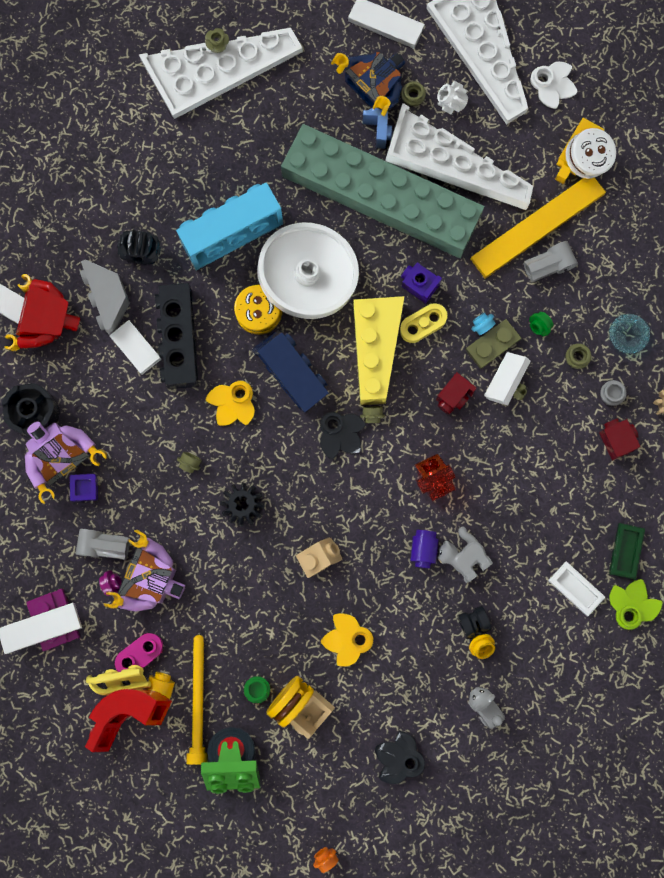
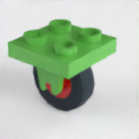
[201,727,260,794]

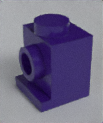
[401,262,442,304]

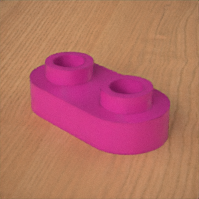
[115,633,163,672]

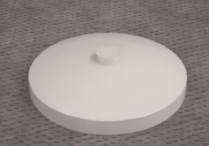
[257,223,359,319]

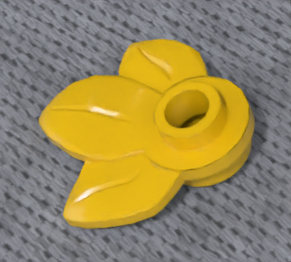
[205,381,255,426]
[321,613,373,666]

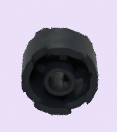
[2,383,60,438]

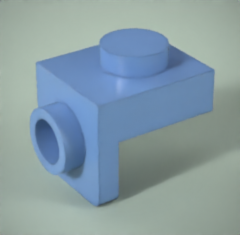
[363,108,392,149]

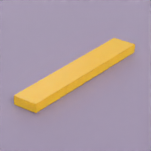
[470,178,606,279]

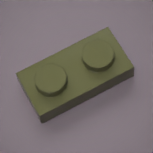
[465,319,522,370]

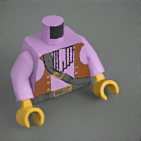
[25,422,107,504]
[103,530,185,612]

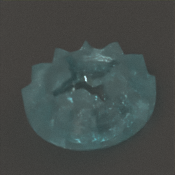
[609,314,650,354]

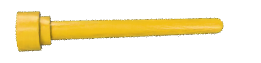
[186,635,208,765]

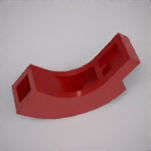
[85,689,172,752]

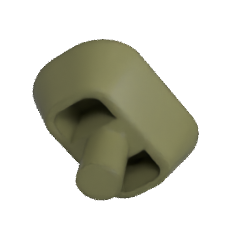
[513,383,527,400]

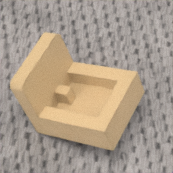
[296,537,342,578]
[290,690,335,739]

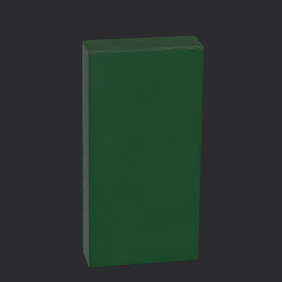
[609,523,645,580]

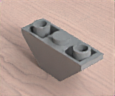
[80,259,130,335]

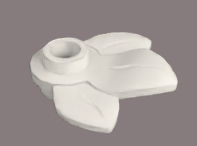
[530,62,577,109]

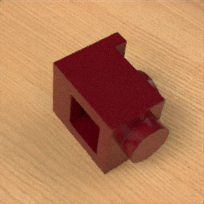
[436,372,477,415]

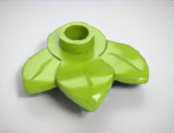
[609,579,662,630]

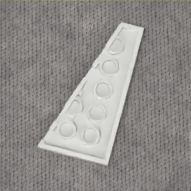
[426,0,528,125]
[139,28,303,119]
[385,103,533,210]

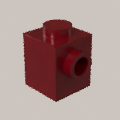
[599,418,641,461]

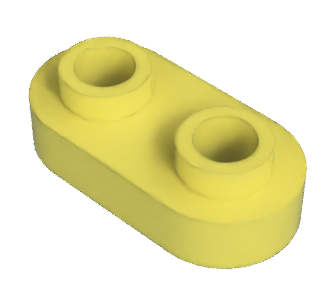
[400,303,447,343]

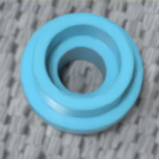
[471,313,496,335]

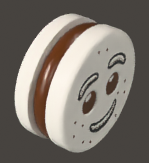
[566,128,616,179]

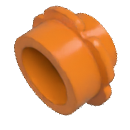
[313,847,339,873]

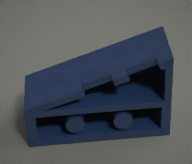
[251,331,328,412]

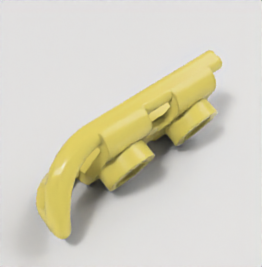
[86,665,151,695]

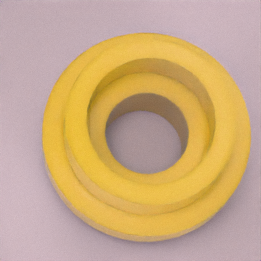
[469,634,495,659]

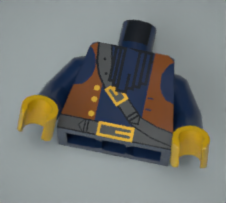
[331,52,405,116]

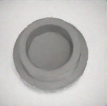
[600,380,626,406]

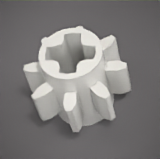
[437,81,468,114]

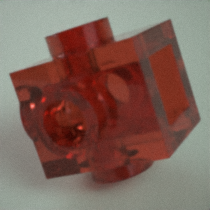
[415,454,455,501]

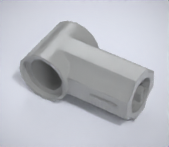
[523,241,578,282]
[75,529,130,560]

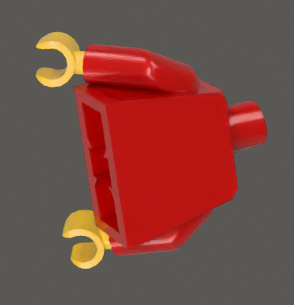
[5,274,80,351]

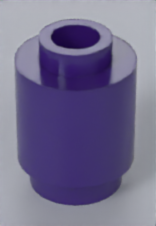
[410,530,439,569]

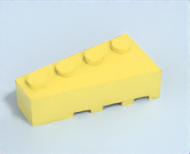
[353,296,405,405]

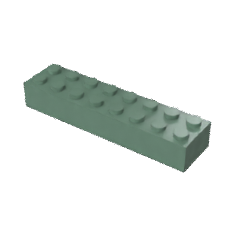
[281,124,485,259]

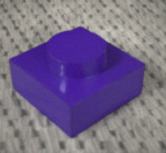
[70,474,98,502]

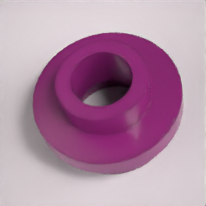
[99,570,122,596]

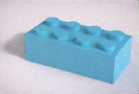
[176,182,283,270]

